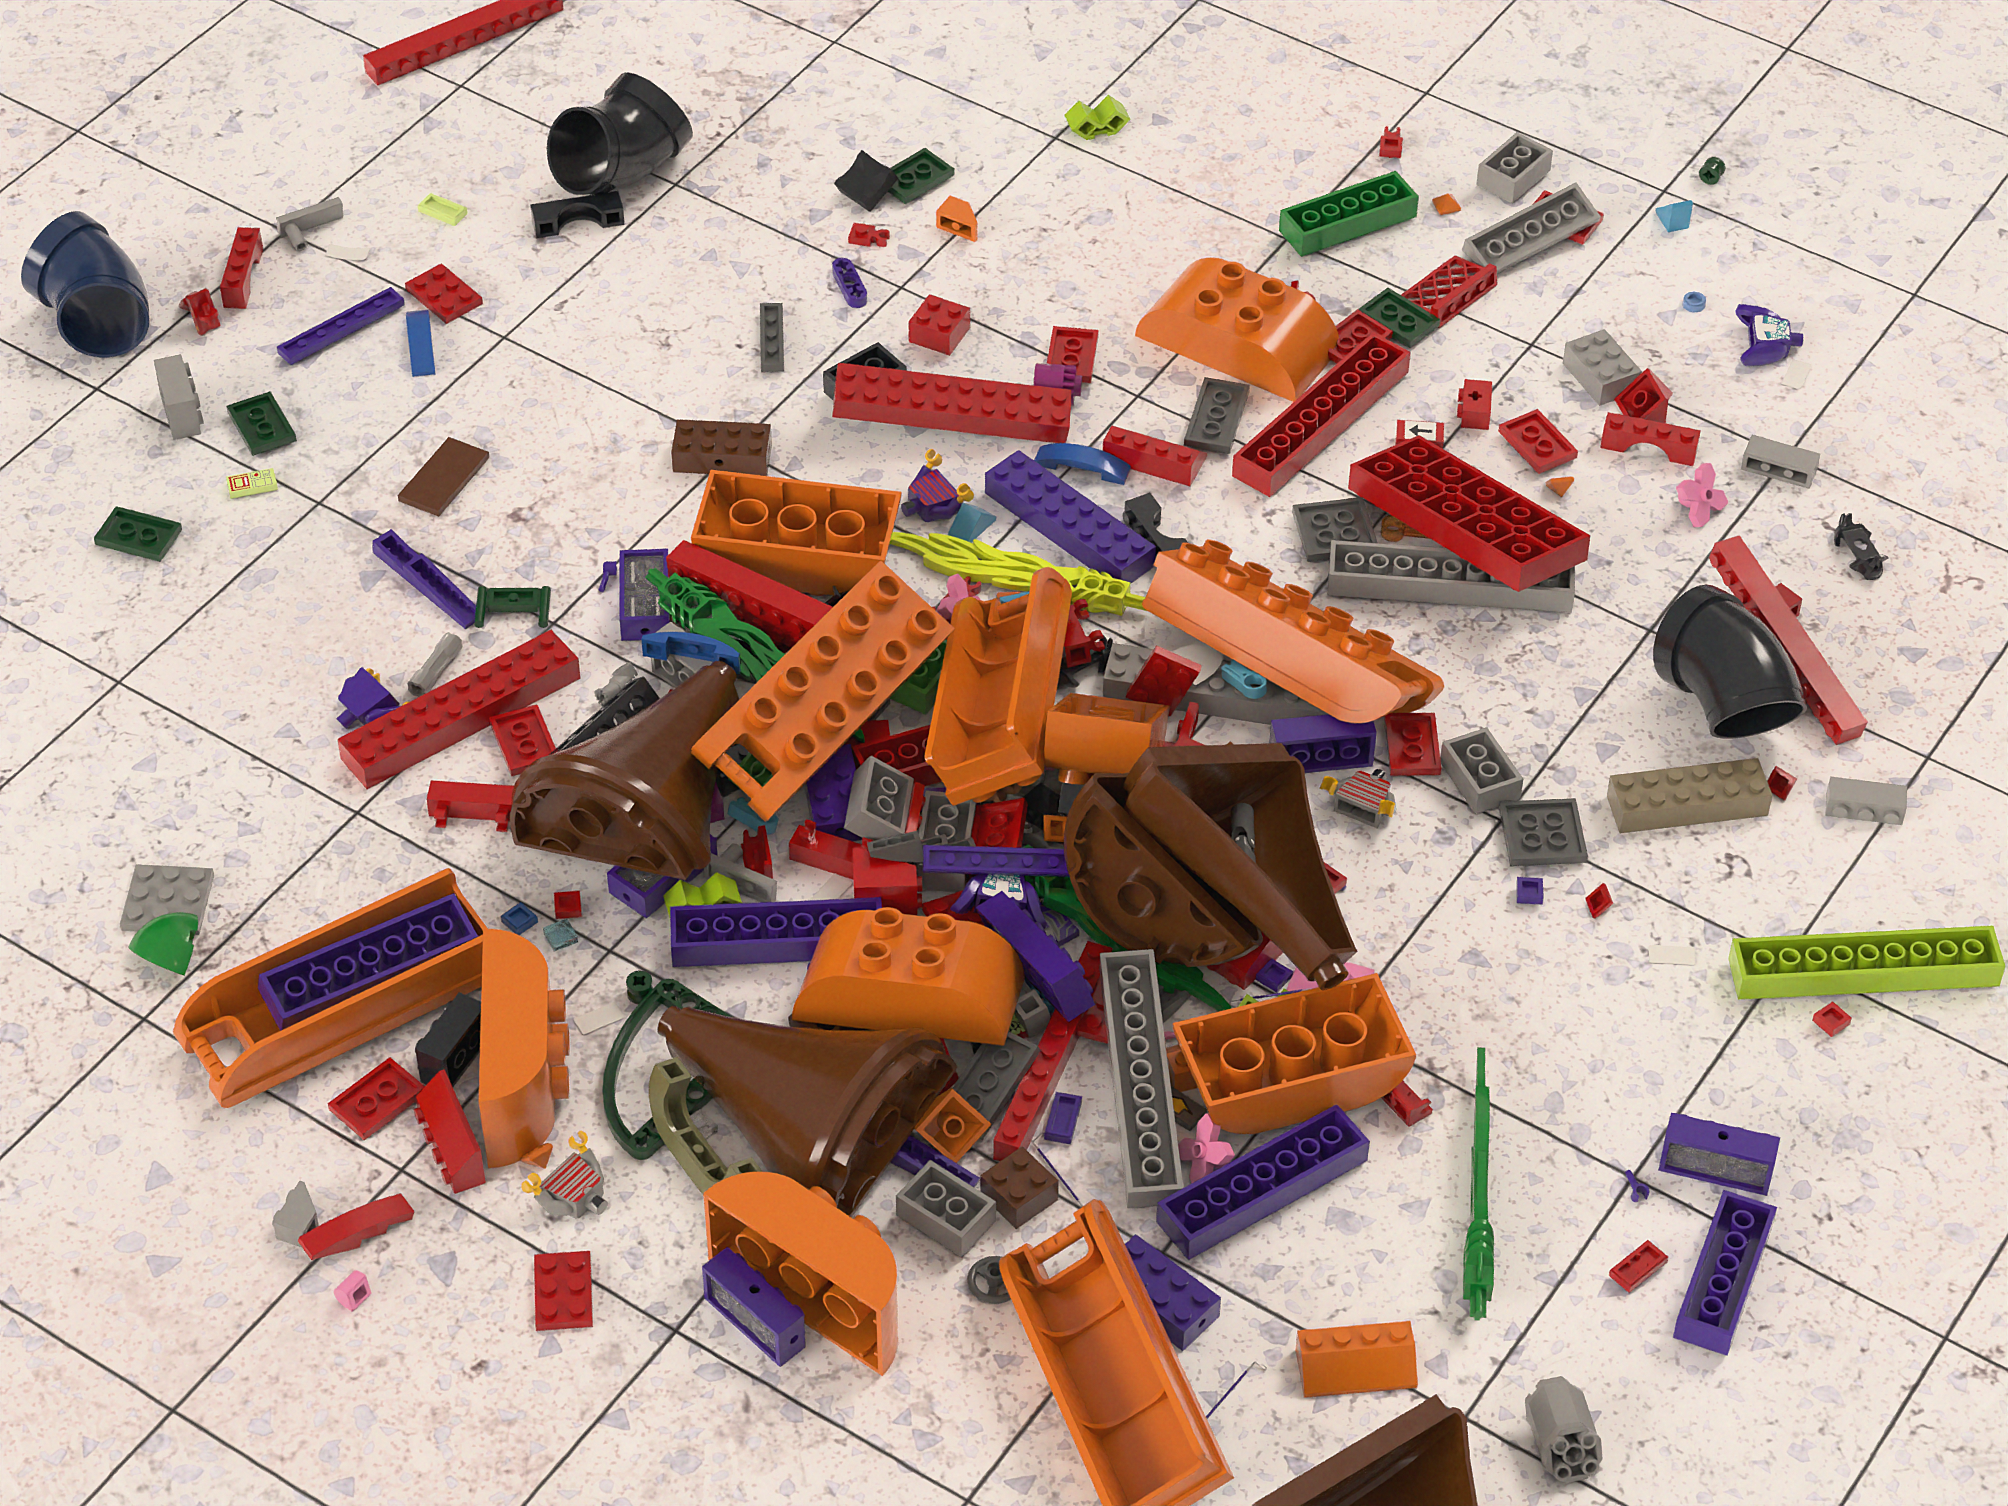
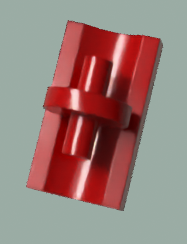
[185,288,221,336]

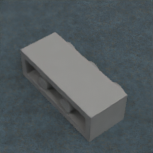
[1741,434,1821,489]
[1825,776,1907,825]

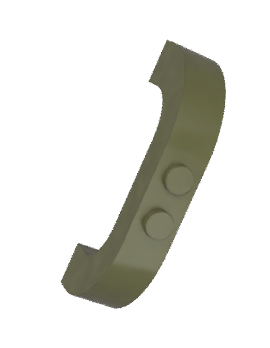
[649,1057,763,1194]

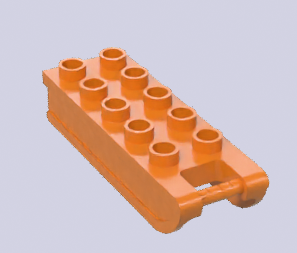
[1142,539,1444,723]
[691,560,955,822]
[925,567,1072,806]
[173,868,488,1108]
[999,1199,1234,1506]

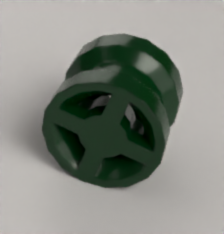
[1699,157,1726,185]
[626,970,653,1004]

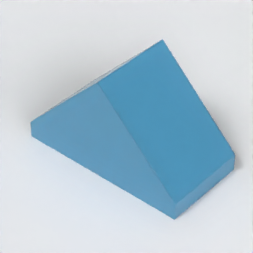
[1655,200,1693,233]
[948,502,997,543]

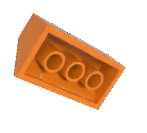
[1295,1321,1418,1398]

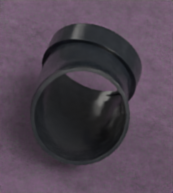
[547,72,693,195]
[1653,584,1807,739]

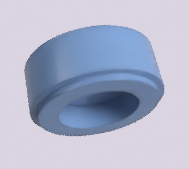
[1682,291,1706,313]

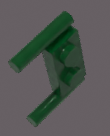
[474,586,551,628]

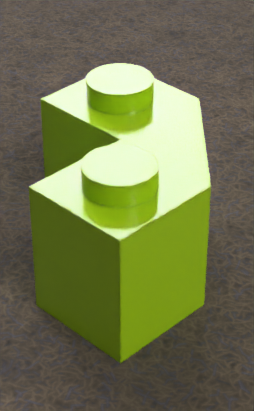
[1064,94,1131,140]
[663,872,742,917]

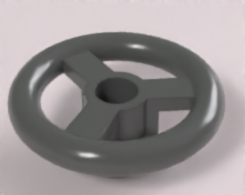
[967,1256,1011,1304]

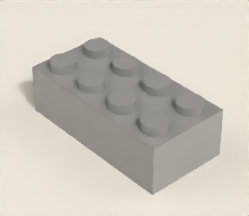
[913,791,977,893]

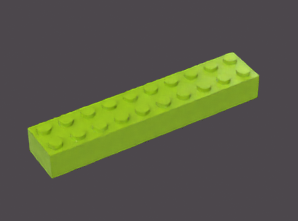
[1728,925,2006,1000]

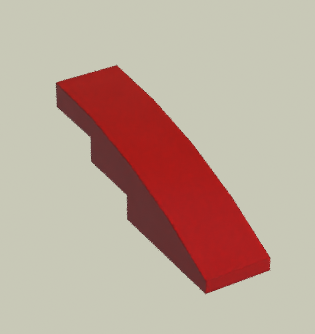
[298,1193,415,1260]

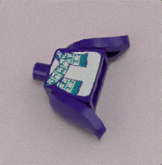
[1735,304,1804,366]
[950,874,1047,928]

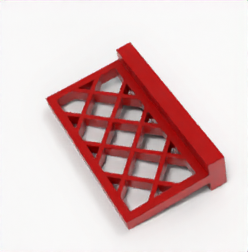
[1401,255,1497,328]

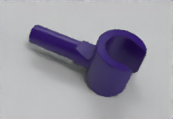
[598,561,617,592]
[1625,1170,1650,1202]

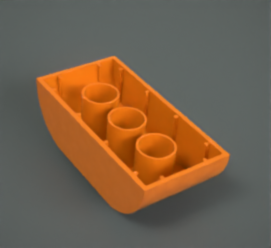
[1135,258,1339,402]
[691,470,902,596]
[1045,693,1170,785]
[792,907,1025,1046]
[479,929,570,1168]
[1173,973,1417,1134]
[703,1172,898,1376]

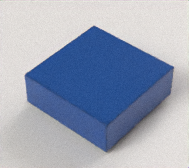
[501,902,538,935]

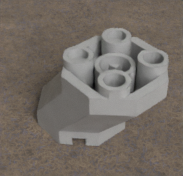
[1525,1376,1603,1483]

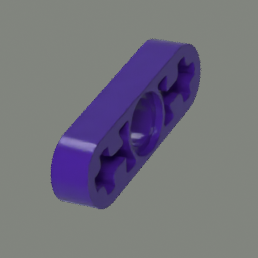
[832,258,867,308]

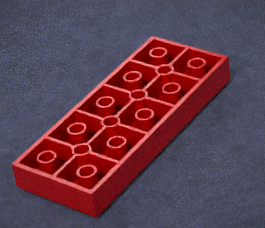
[1348,435,1591,592]

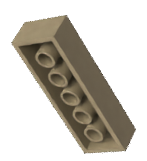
[1607,758,1773,833]

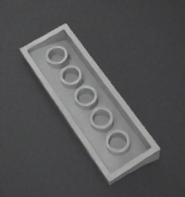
[1461,182,1601,274]

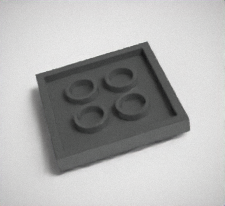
[1292,497,1377,562]
[1499,798,1588,866]

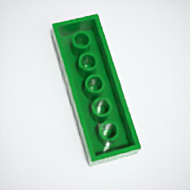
[1279,170,1419,257]

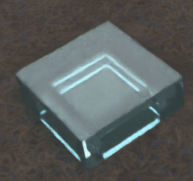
[543,919,578,951]

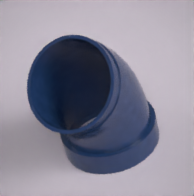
[21,211,149,358]

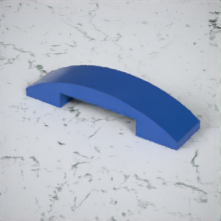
[406,310,436,377]
[1034,443,1131,485]
[641,632,741,674]

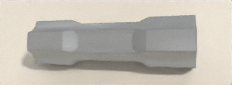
[407,632,463,697]

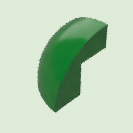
[128,912,198,976]

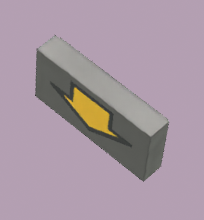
[1171,1086,1207,1131]

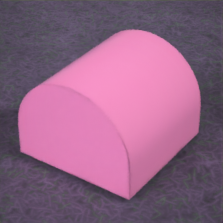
[334,1270,371,1311]

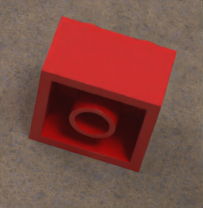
[908,294,970,356]

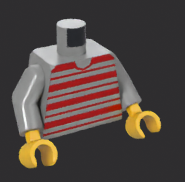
[1319,769,1397,829]
[521,1131,608,1219]

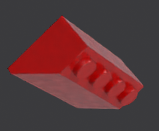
[1103,425,1207,487]
[414,1069,486,1194]

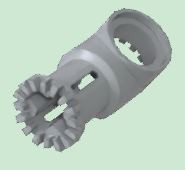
[594,662,638,706]

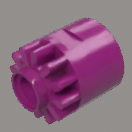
[1033,363,1082,406]

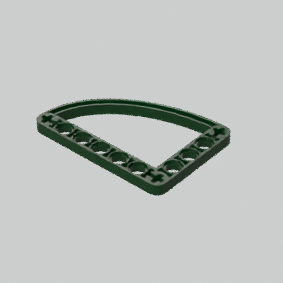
[602,979,732,1160]

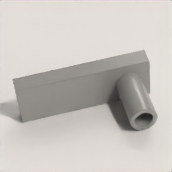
[276,197,344,251]
[704,843,777,902]

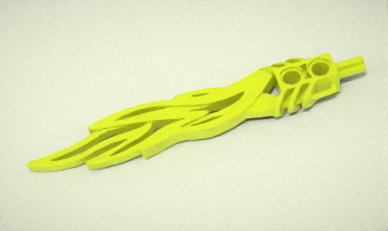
[890,532,1147,616]

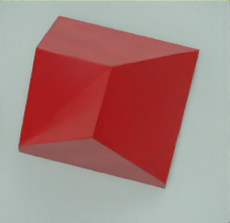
[1614,368,1673,423]

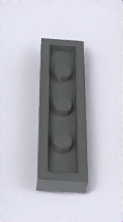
[760,303,784,372]

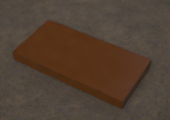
[398,437,490,517]

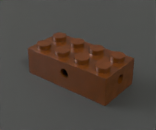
[671,419,772,476]

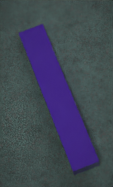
[372,529,476,629]
[891,1135,980,1188]

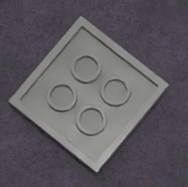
[120,864,214,935]

